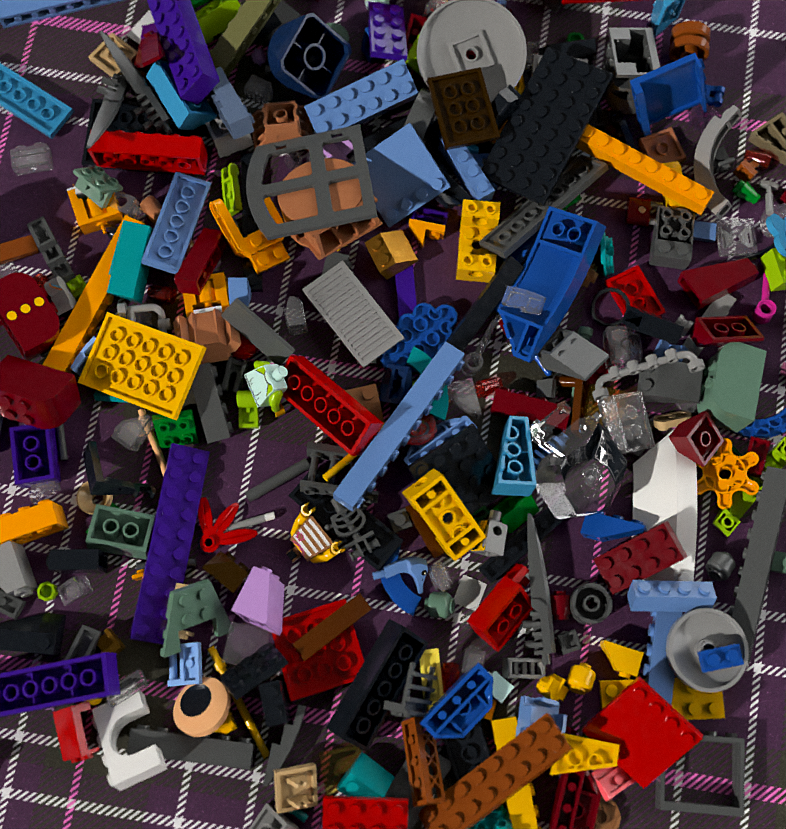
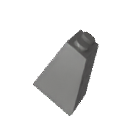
[0,541,38,598]

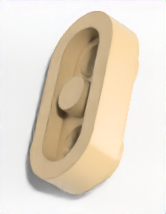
[653,411,692,431]

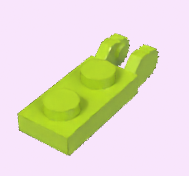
[221,163,242,216]

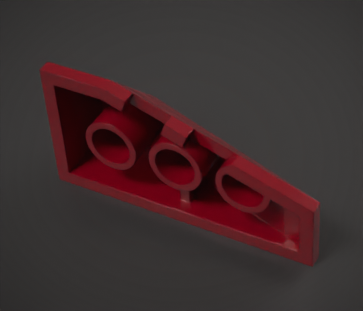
[134,30,165,68]

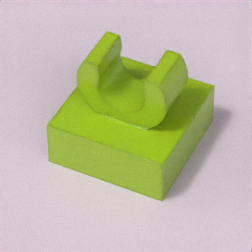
[66,274,87,300]

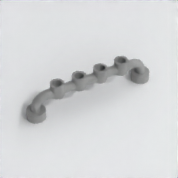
[592,348,705,401]

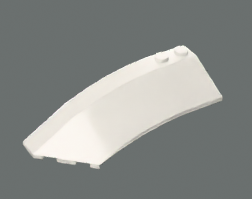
[631,429,697,581]

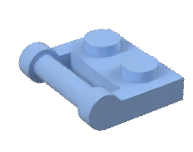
[167,642,203,687]

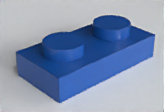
[697,644,744,673]

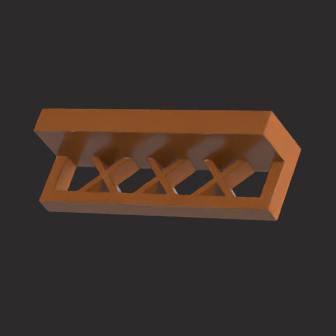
[401,717,446,807]

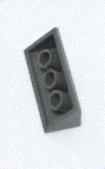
[221,298,295,366]

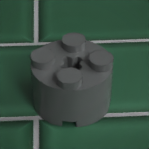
[570,583,612,625]

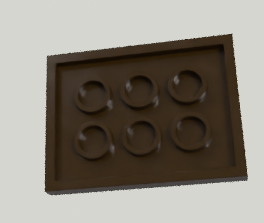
[427,67,500,150]

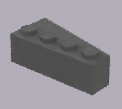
[191,363,234,444]

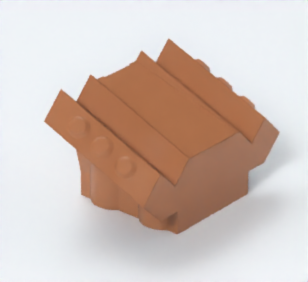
[252,101,313,153]
[173,306,241,365]

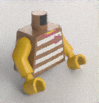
[286,502,345,563]

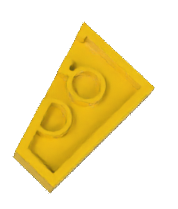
[550,733,620,775]

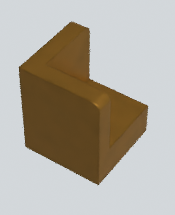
[98,628,126,655]

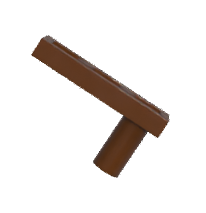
[554,375,589,431]
[405,504,445,559]

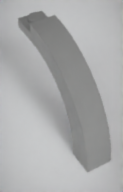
[693,105,743,220]

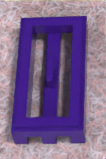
[410,207,449,230]

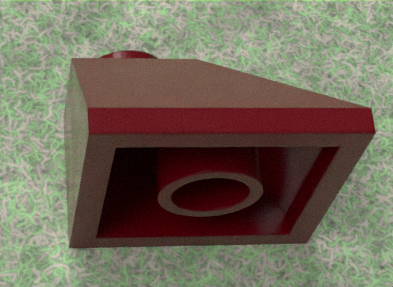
[669,411,724,467]

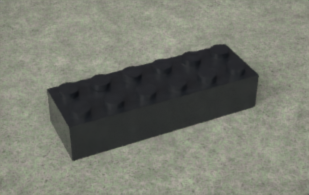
[326,619,429,752]

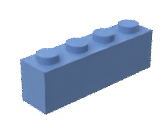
[438,138,495,201]
[627,580,717,612]

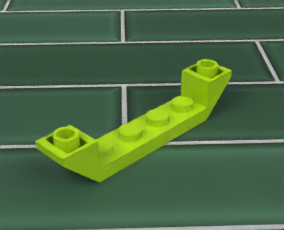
[712,437,786,537]

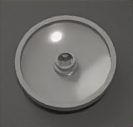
[666,608,749,692]

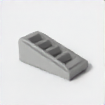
[502,657,545,679]

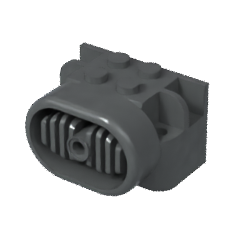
[603,28,660,115]

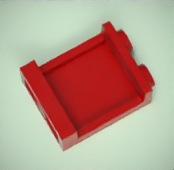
[52,701,100,763]

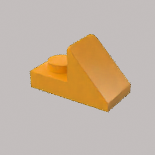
[408,218,446,249]

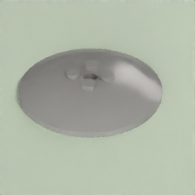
[417,0,527,102]

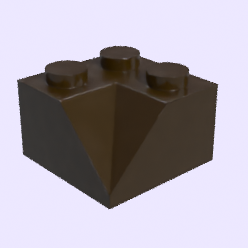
[202,551,251,596]

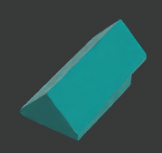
[106,220,153,304]

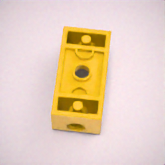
[456,199,500,283]
[402,468,486,561]

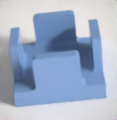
[515,696,567,737]

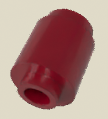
[550,591,571,620]

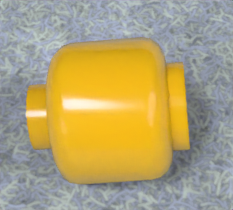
[567,662,596,695]

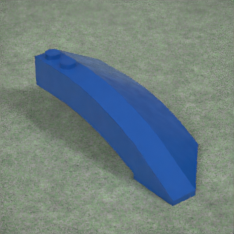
[497,206,606,363]

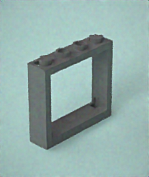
[655,731,745,817]

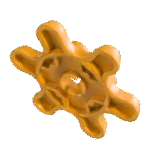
[696,438,759,509]

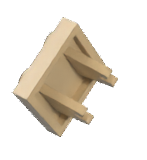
[274,762,318,814]

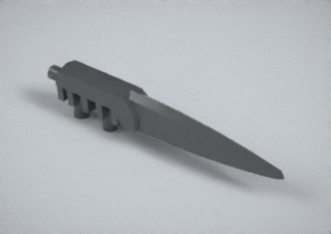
[99,30,172,135]
[86,73,130,149]
[522,513,556,665]

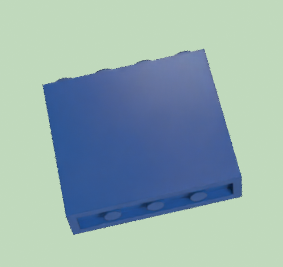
[630,53,708,137]

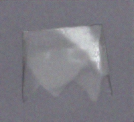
[282,296,308,336]

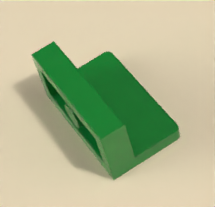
[491,495,539,533]

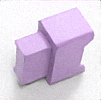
[323,134,354,162]

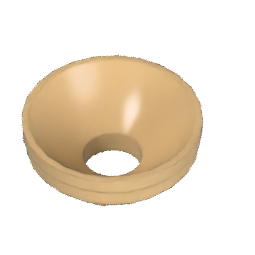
[76,481,113,515]

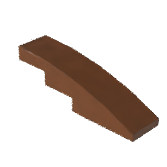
[293,593,372,661]

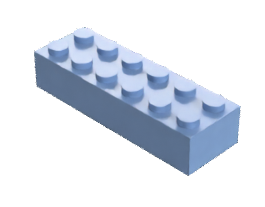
[304,59,418,138]

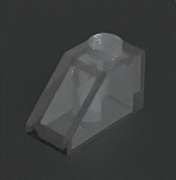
[447,378,482,419]
[111,415,154,451]

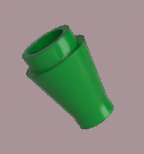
[732,179,761,204]

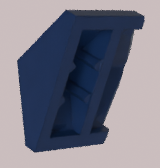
[379,364,412,405]

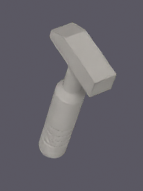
[759,180,779,216]

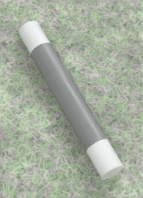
[223,511,276,533]

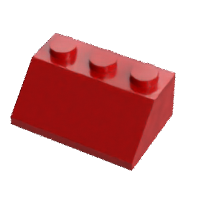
[467,576,534,652]

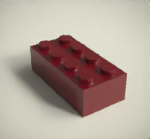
[593,521,688,595]

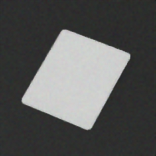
[454,575,487,611]

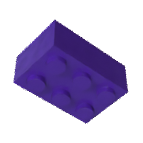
[9,425,61,489]

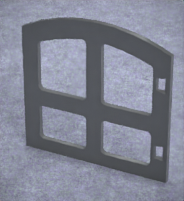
[246,124,378,240]

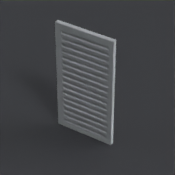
[302,261,404,368]

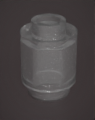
[428,562,453,592]

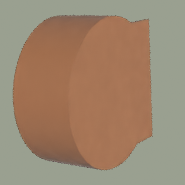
[278,158,383,260]

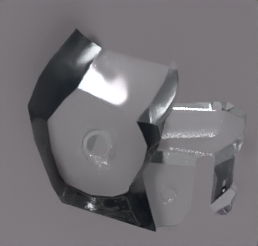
[529,400,627,519]

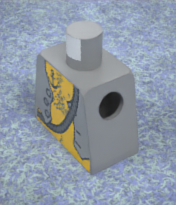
[470,510,508,557]

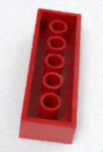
[88,130,208,175]
[283,355,384,456]

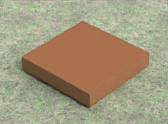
[638,127,687,163]

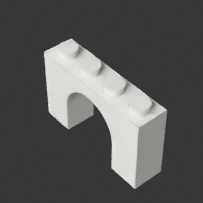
[92,689,167,791]

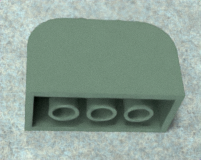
[697,342,767,433]

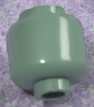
[424,591,455,618]

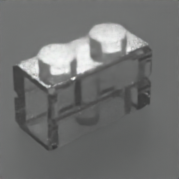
[10,142,54,176]

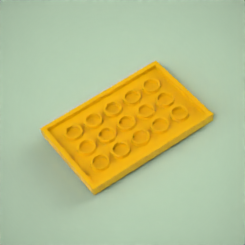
[77,312,207,421]

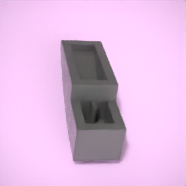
[65,625,102,660]

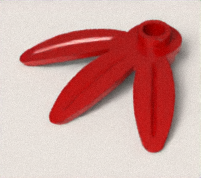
[198,497,258,553]

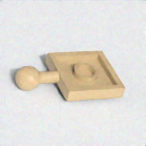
[88,33,147,81]

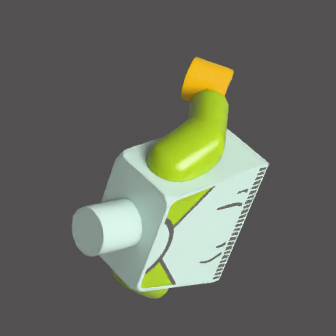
[244,360,288,417]

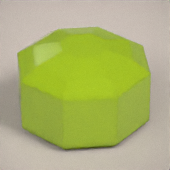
[36,581,58,602]

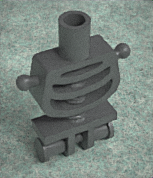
[325,499,381,562]

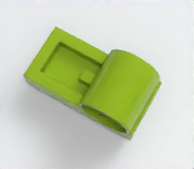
[236,390,259,430]

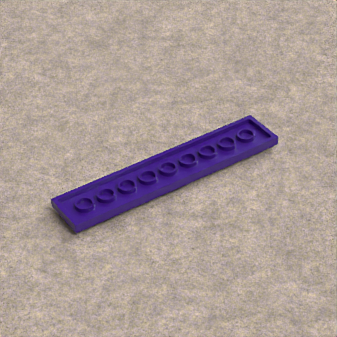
[129,443,210,645]

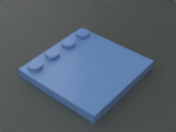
[351,123,451,228]

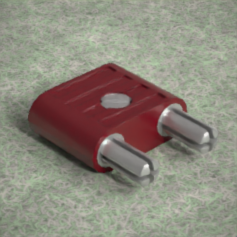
[625,196,663,227]

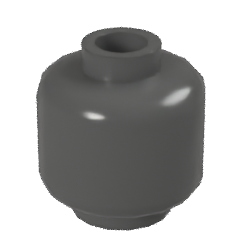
[705,551,736,581]

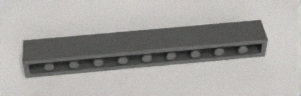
[729,466,786,668]

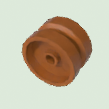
[669,21,711,61]

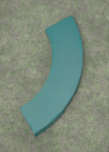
[405,346,449,421]

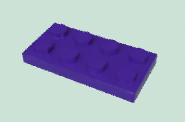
[367,2,408,62]

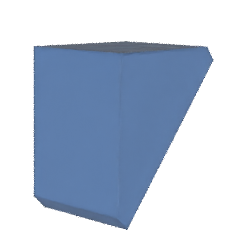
[228,278,252,307]

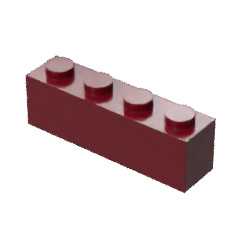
[174,228,228,295]
[489,387,571,433]

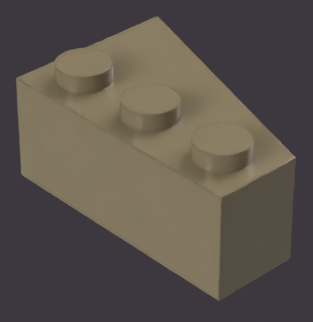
[748,112,786,166]

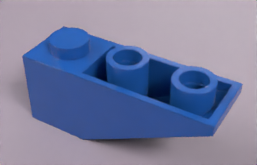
[580,509,647,542]

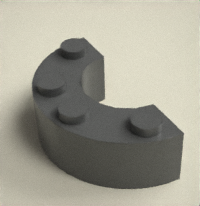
[404,87,437,145]

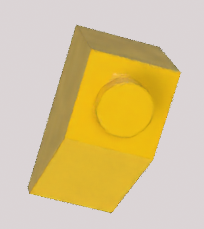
[600,640,643,679]

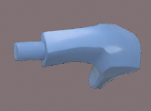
[372,557,428,594]

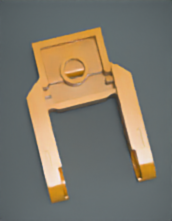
[209,197,290,275]

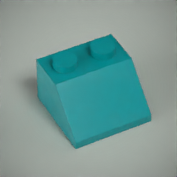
[337,751,395,797]

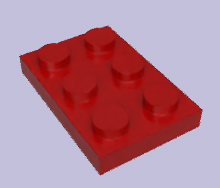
[605,265,666,330]

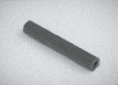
[244,458,310,502]

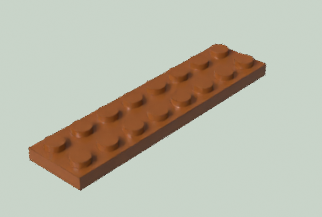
[418,713,573,829]

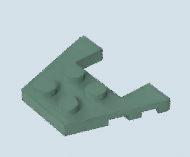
[160,579,234,658]

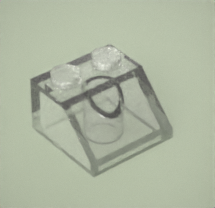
[603,326,643,369]

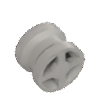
[675,314,694,338]

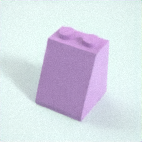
[231,566,285,636]

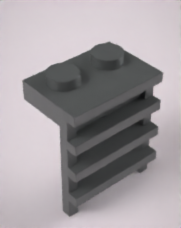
[383,662,437,718]

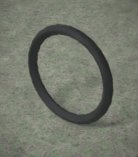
[590,288,630,327]

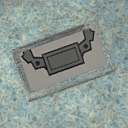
[106,668,149,707]

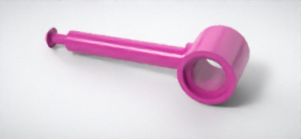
[753,271,777,324]

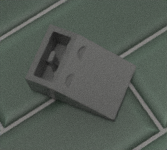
[649,205,695,270]
[537,328,610,381]

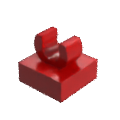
[505,563,530,587]

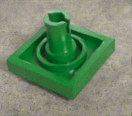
[152,410,199,448]

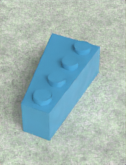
[492,416,537,497]

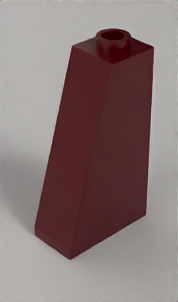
[677,258,759,310]

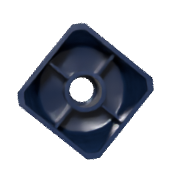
[268,13,352,99]

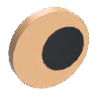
[173,677,231,737]

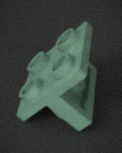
[73,166,123,208]

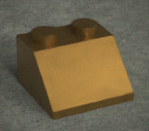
[365,230,419,280]

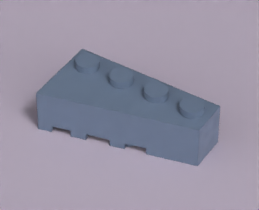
[208,66,255,140]

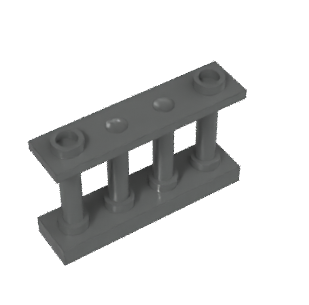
[300,441,379,504]

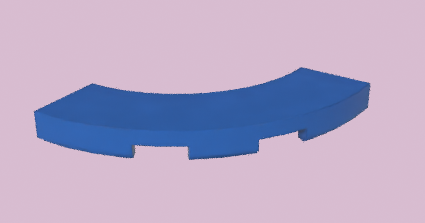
[728,408,786,439]
[380,545,421,616]

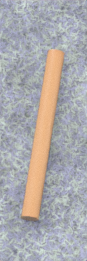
[138,408,167,477]

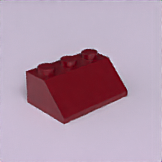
[689,316,765,348]

